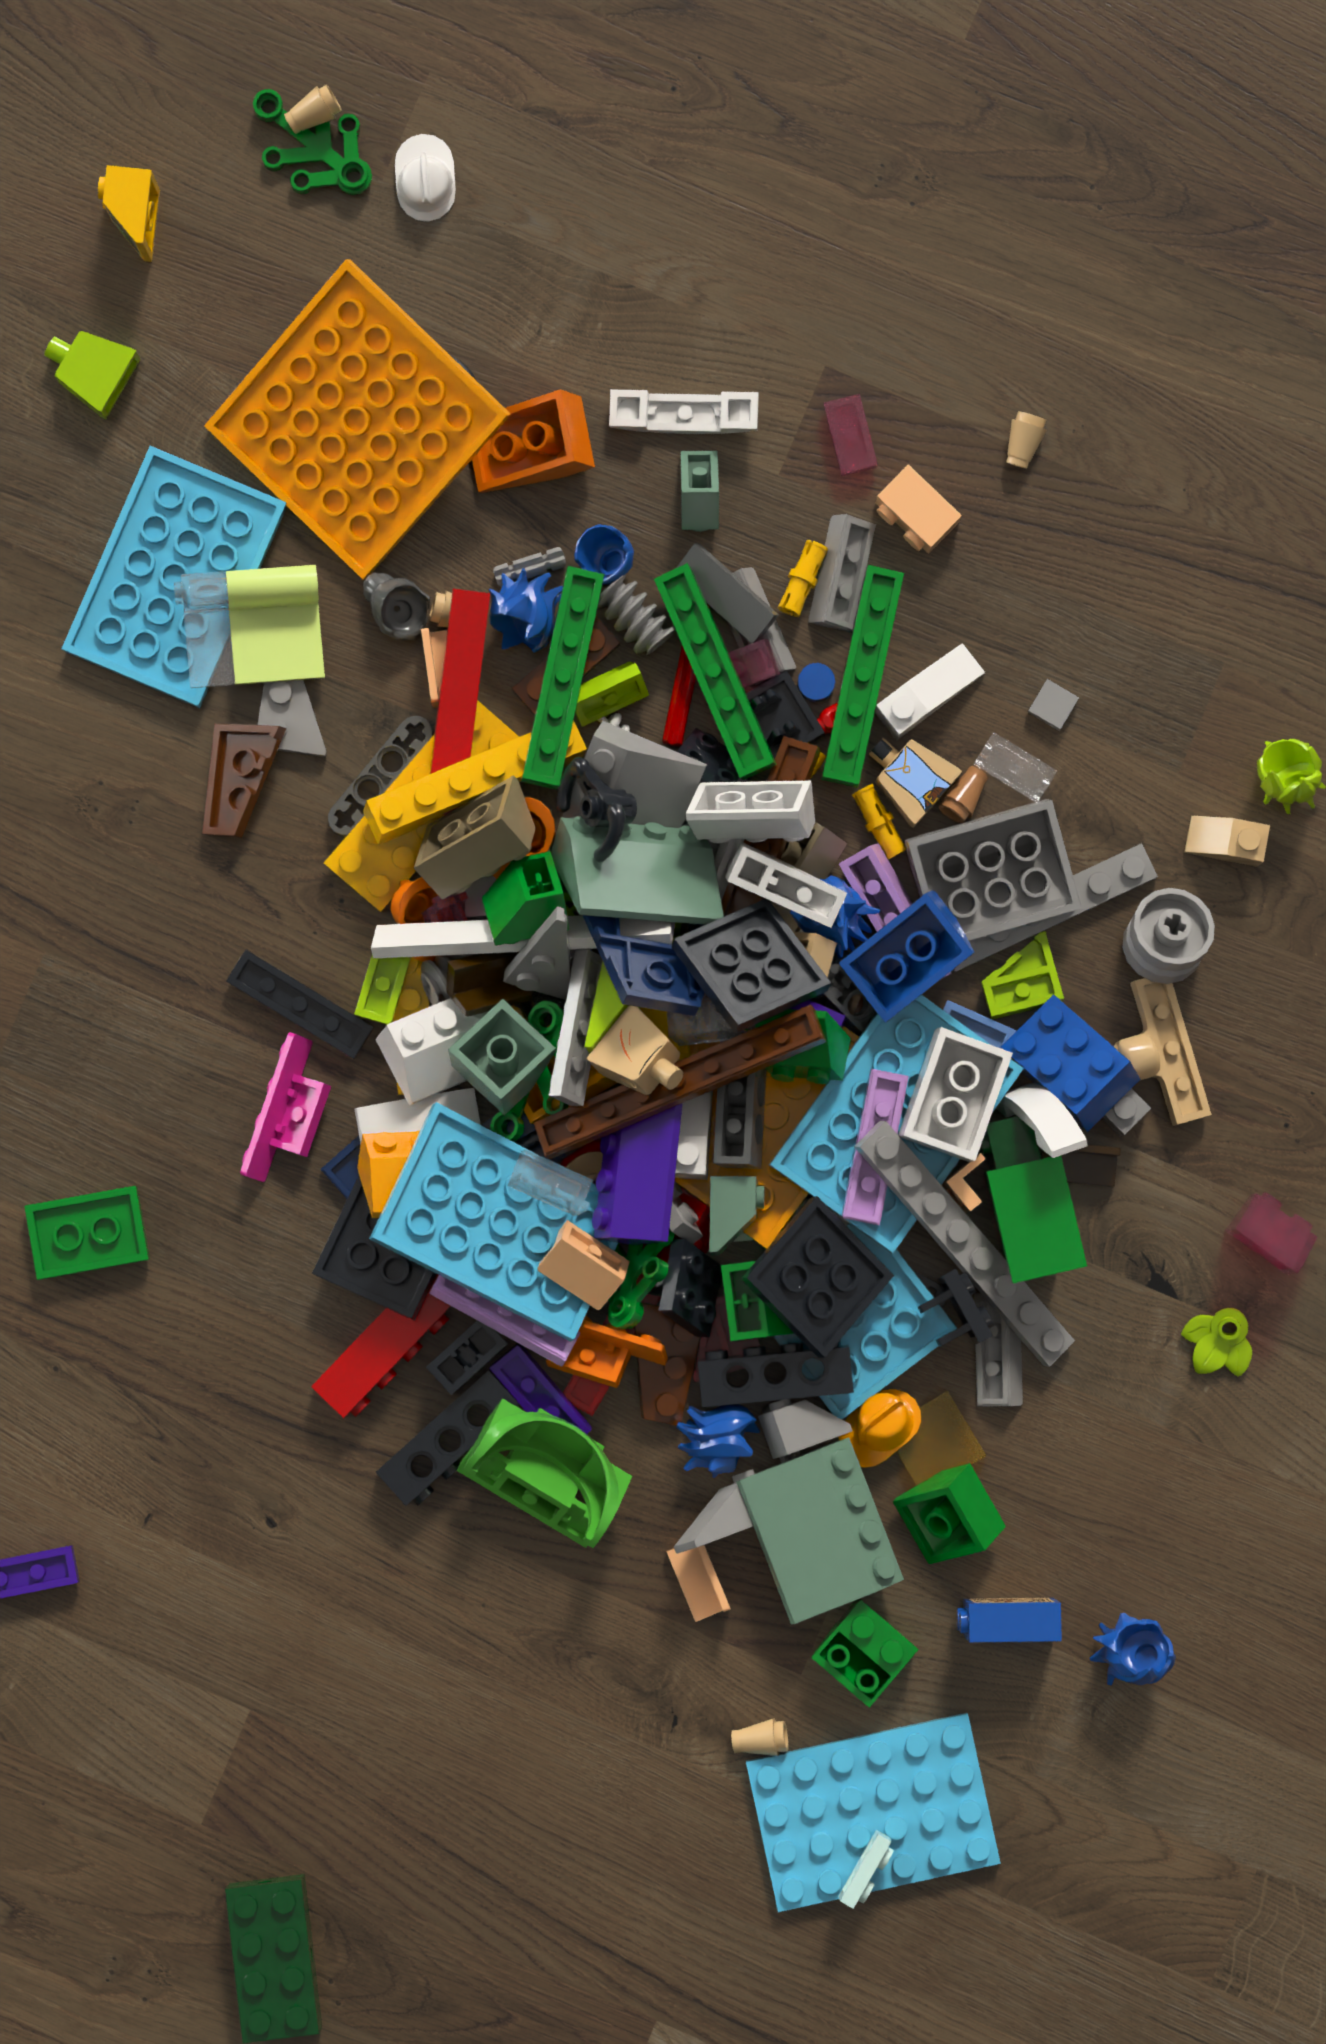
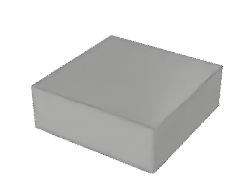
[1027,679,1079,731]

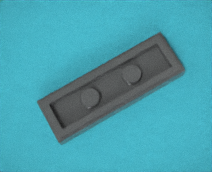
[676,543,779,644]

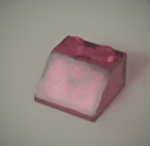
[1225,1192,1318,1274]

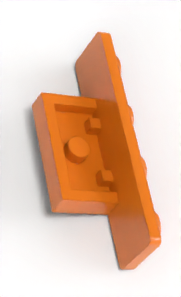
[546,1316,668,1388]

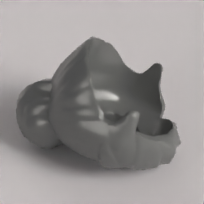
[363,573,430,641]

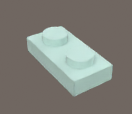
[838,1830,893,1909]

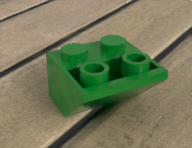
[482,851,570,946]
[721,1261,794,1342]
[811,1599,919,1708]

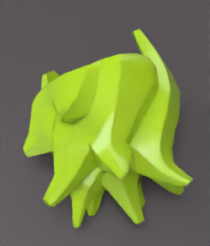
[1257,739,1326,814]

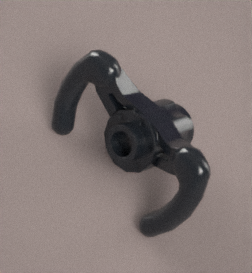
[556,757,637,862]

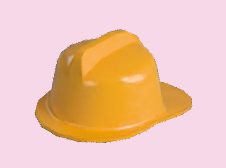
[838,1389,921,1468]

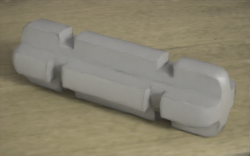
[493,547,566,587]

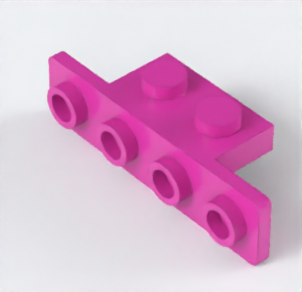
[240,1032,331,1182]

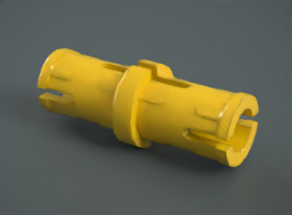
[778,540,828,617]
[852,784,906,860]

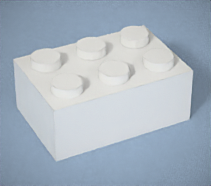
[898,1027,1013,1162]

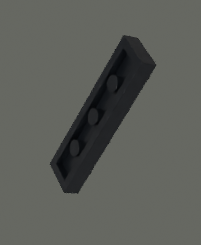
[226,949,374,1060]

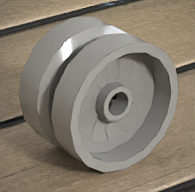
[1122,888,1215,984]

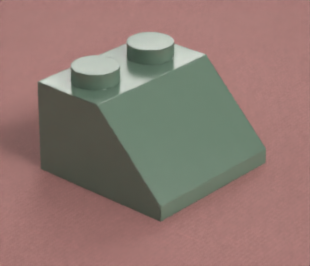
[448,999,556,1115]

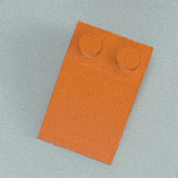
[472,389,595,493]

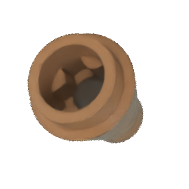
[939,766,988,823]

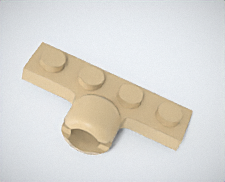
[1114,978,1212,1126]

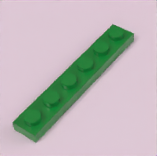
[654,563,777,780]
[821,565,904,788]
[521,566,604,790]

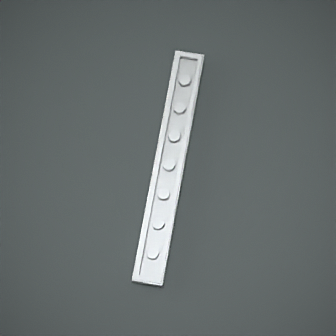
[371,915,675,958]

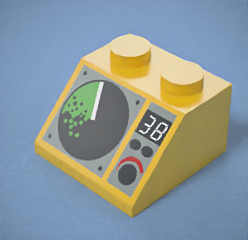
[98,165,160,262]

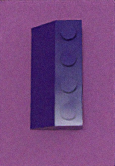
[592,1089,683,1245]

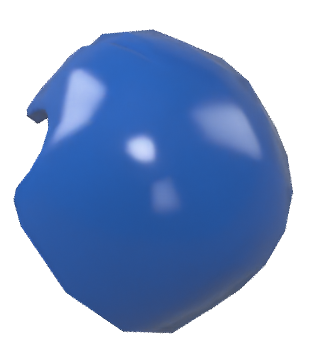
[574,524,634,585]

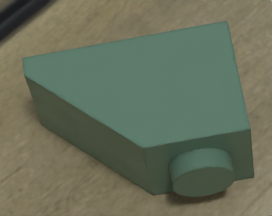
[681,451,719,532]
[709,1176,765,1256]

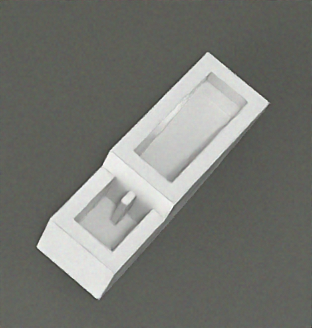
[354,1088,480,1145]

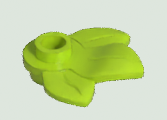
[1181,1308,1252,1377]

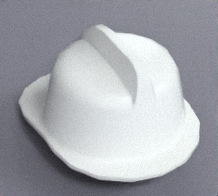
[395,134,456,222]

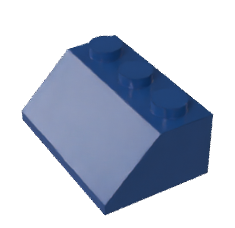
[839,890,975,1023]

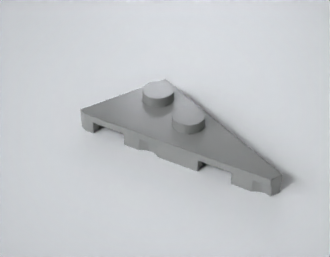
[258,680,327,758]
[504,907,572,1000]

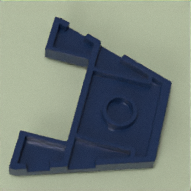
[582,915,705,1016]

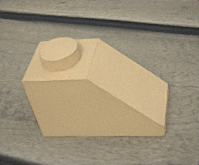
[1184,816,1270,867]

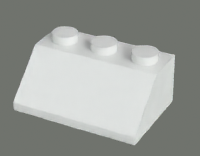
[686,781,815,843]
[375,998,488,1105]

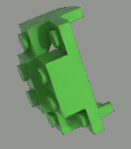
[457,1398,632,1548]

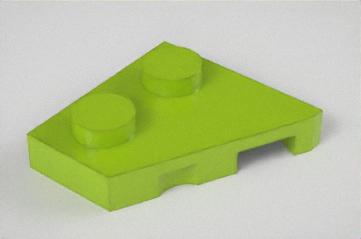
[981,931,1064,1020]

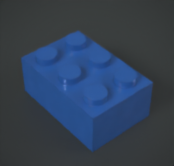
[1001,994,1141,1132]

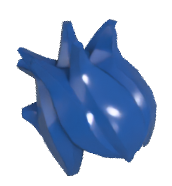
[489,568,563,653]
[790,875,881,958]
[676,1404,760,1478]
[1090,1613,1176,1685]

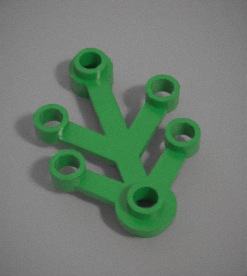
[253,89,372,195]
[490,1001,569,1142]
[608,1228,675,1329]

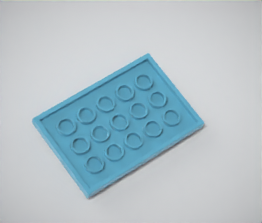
[61,446,287,708]
[769,995,1024,1253]
[369,1102,618,1341]
[746,1713,1001,1912]

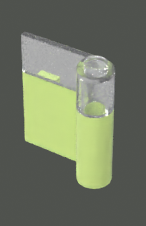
[174,565,325,688]

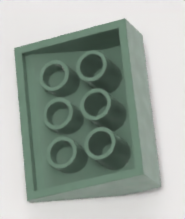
[551,816,724,925]
[736,1437,904,1625]

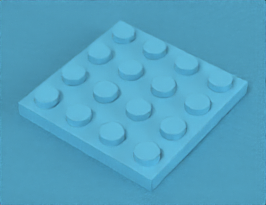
[774,1223,957,1419]

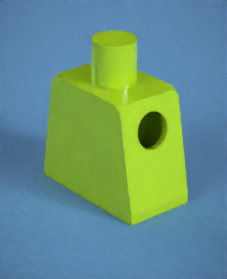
[44,331,140,419]

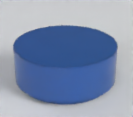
[798,663,835,702]

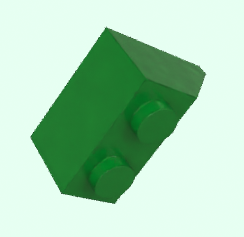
[755,1009,851,1084]
[892,1463,1006,1564]

